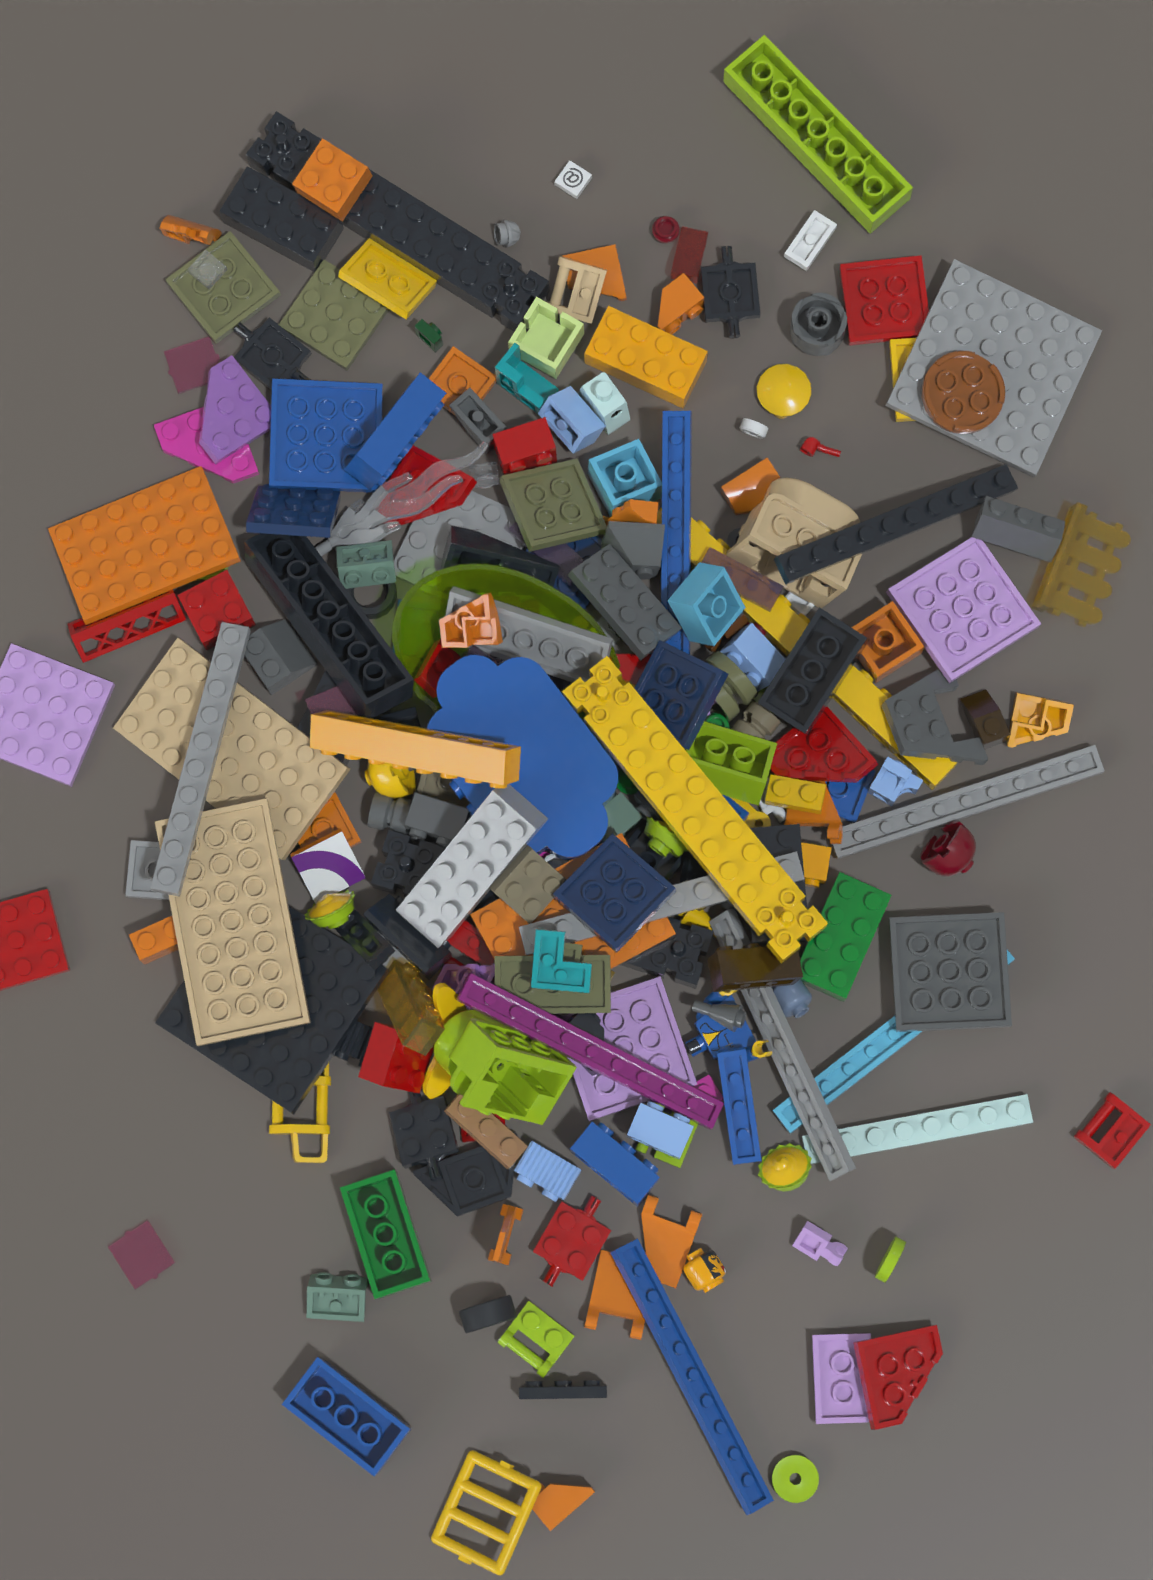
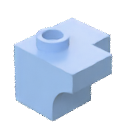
[868,757,923,807]

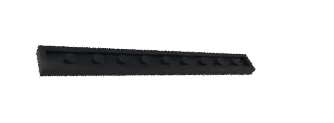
[773,464,1018,585]

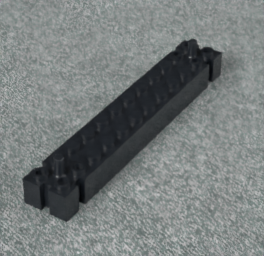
[246,111,550,332]
[371,830,714,989]

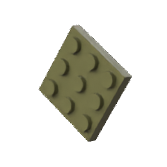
[165,231,281,344]
[279,260,390,371]
[499,458,607,552]

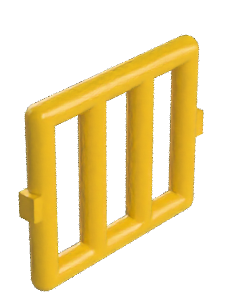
[431,1450,542,1575]

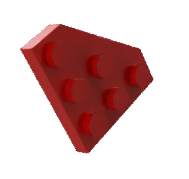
[377,445,477,529]
[770,707,878,783]
[853,1325,943,1430]

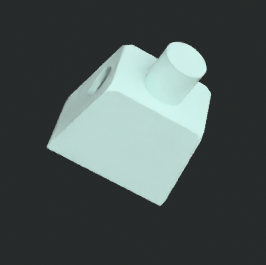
[578,372,630,435]

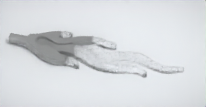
[315,441,488,556]

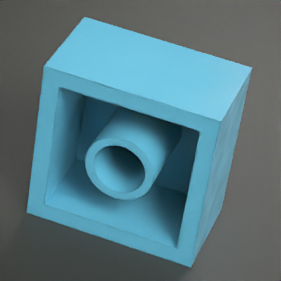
[587,439,662,517]
[668,562,746,646]

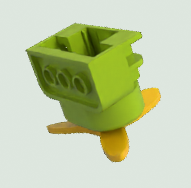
[423,983,577,1125]

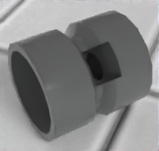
[368,792,412,835]

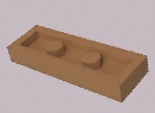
[444,1094,528,1169]

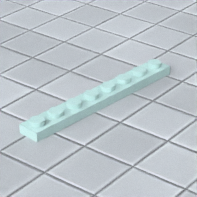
[802,1094,1033,1164]

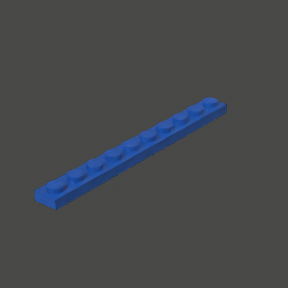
[661,411,692,654]
[611,1238,774,1515]

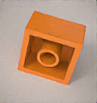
[292,138,372,222]
[851,601,924,684]

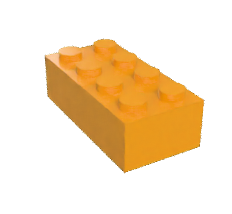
[584,306,708,409]

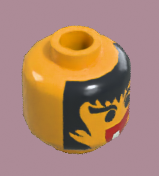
[683,1248,726,1293]

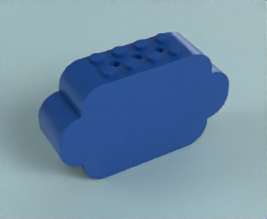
[427,655,618,860]

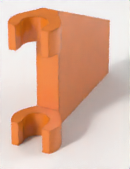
[784,780,843,844]
[641,1194,702,1288]
[488,1204,524,1266]
[584,1250,645,1340]

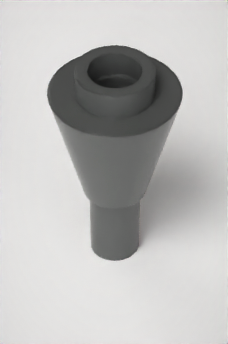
[692,1000,746,1032]

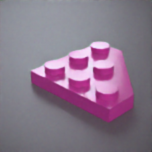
[154,407,259,484]

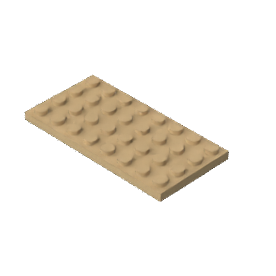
[113,638,351,860]
[155,798,311,1046]

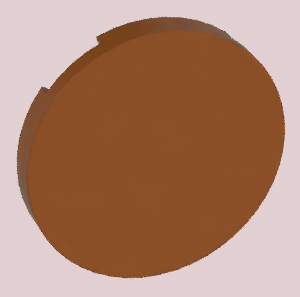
[922,351,1005,434]

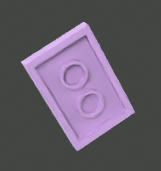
[812,1333,871,1424]

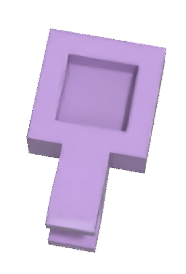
[792,1221,848,1266]

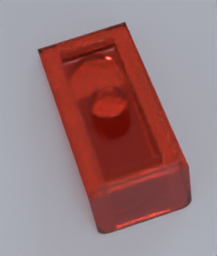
[671,227,709,284]

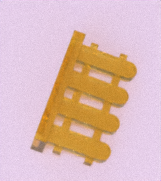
[1032,502,1131,627]

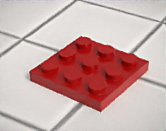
[839,255,929,346]
[0,889,70,991]

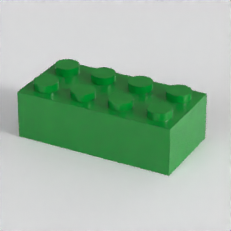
[800,872,892,1002]
[340,1169,432,1300]

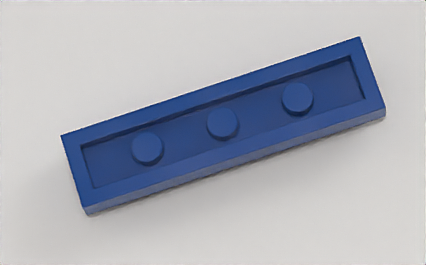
[717,1047,762,1165]

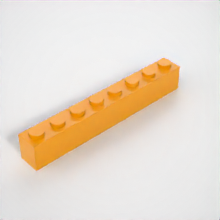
[310,710,521,788]

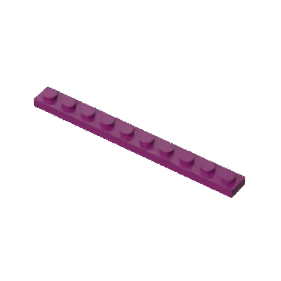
[456,973,724,1130]

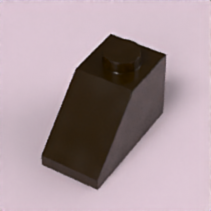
[960,689,1010,749]

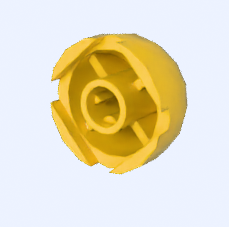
[365,763,416,799]

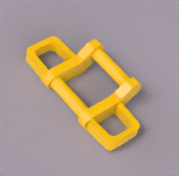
[269,1063,331,1163]

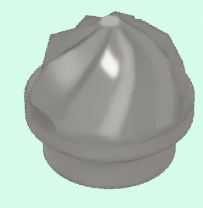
[494,220,521,247]

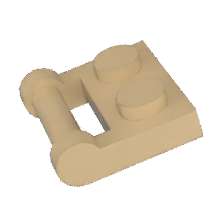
[547,256,607,324]

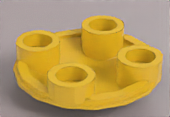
[756,364,811,419]

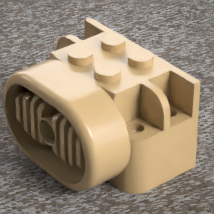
[725,478,862,608]

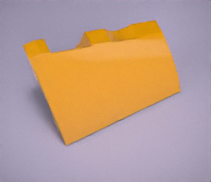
[1007,692,1074,748]

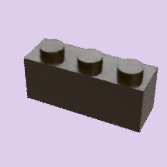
[707,943,803,992]

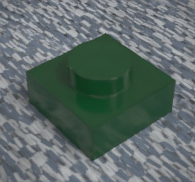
[414,319,443,353]

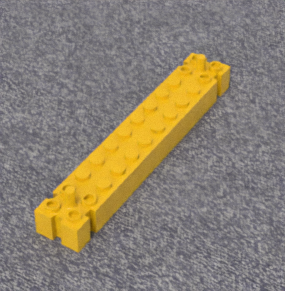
[562,656,828,964]

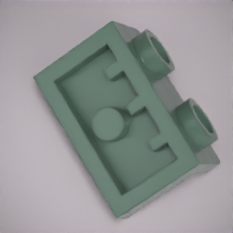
[336,540,396,589]
[306,1272,368,1322]

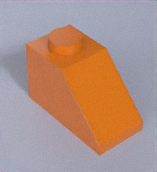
[532,1483,595,1531]

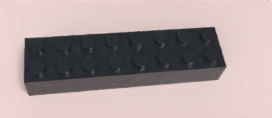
[244,533,414,718]

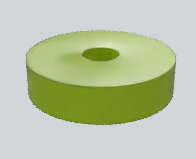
[875,1236,906,1283]
[772,1455,819,1503]

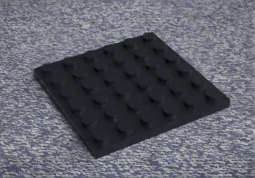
[155,905,389,1114]

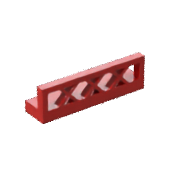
[67,589,186,663]

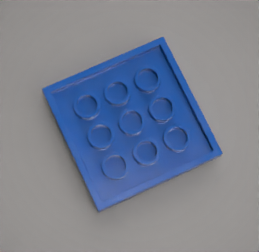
[269,379,383,493]

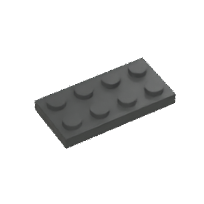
[568,544,682,660]

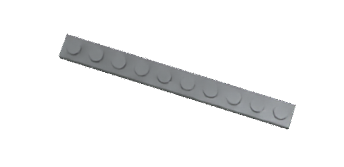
[150,622,251,897]
[832,745,1105,859]
[519,851,805,956]
[709,908,856,1181]

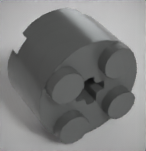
[790,293,847,356]

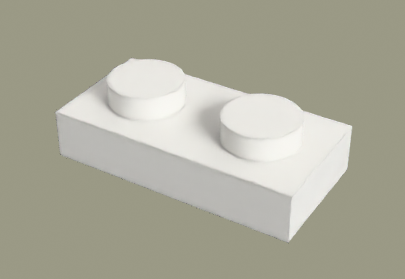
[784,210,837,271]

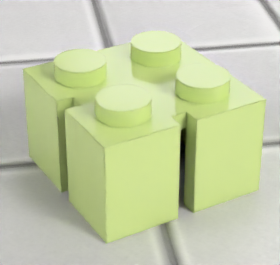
[508,297,584,379]

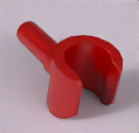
[800,437,841,457]

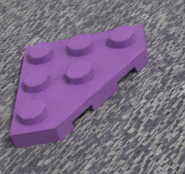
[199,355,271,464]

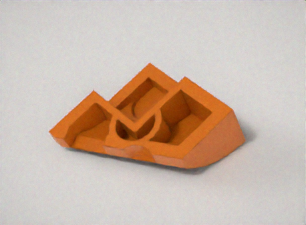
[160,215,222,245]
[563,244,627,301]
[720,458,780,515]
[603,499,658,526]
[439,593,503,648]

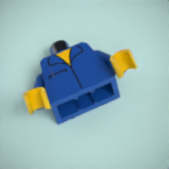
[685,990,772,1063]

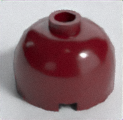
[920,820,976,877]

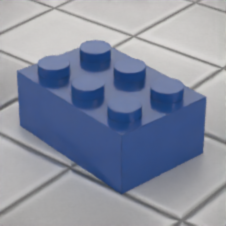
[570,1122,660,1207]

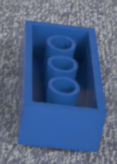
[344,372,446,490]
[282,1357,412,1477]

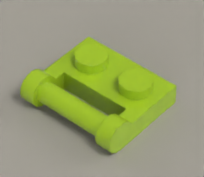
[497,1301,575,1378]

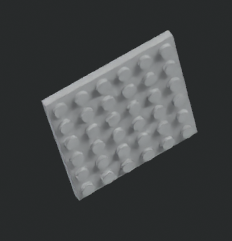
[885,259,1102,477]

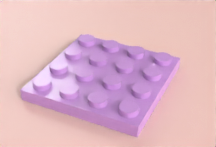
[886,537,1041,683]
[0,643,115,787]
[553,976,697,1121]

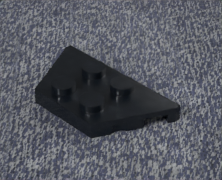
[413,1133,518,1217]

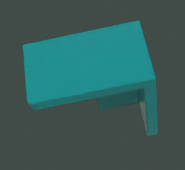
[495,343,559,416]
[531,927,592,993]

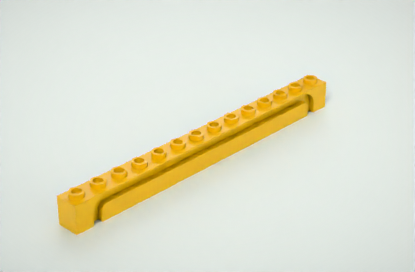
[656,507,958,791]

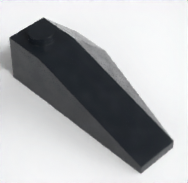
[437,525,560,594]

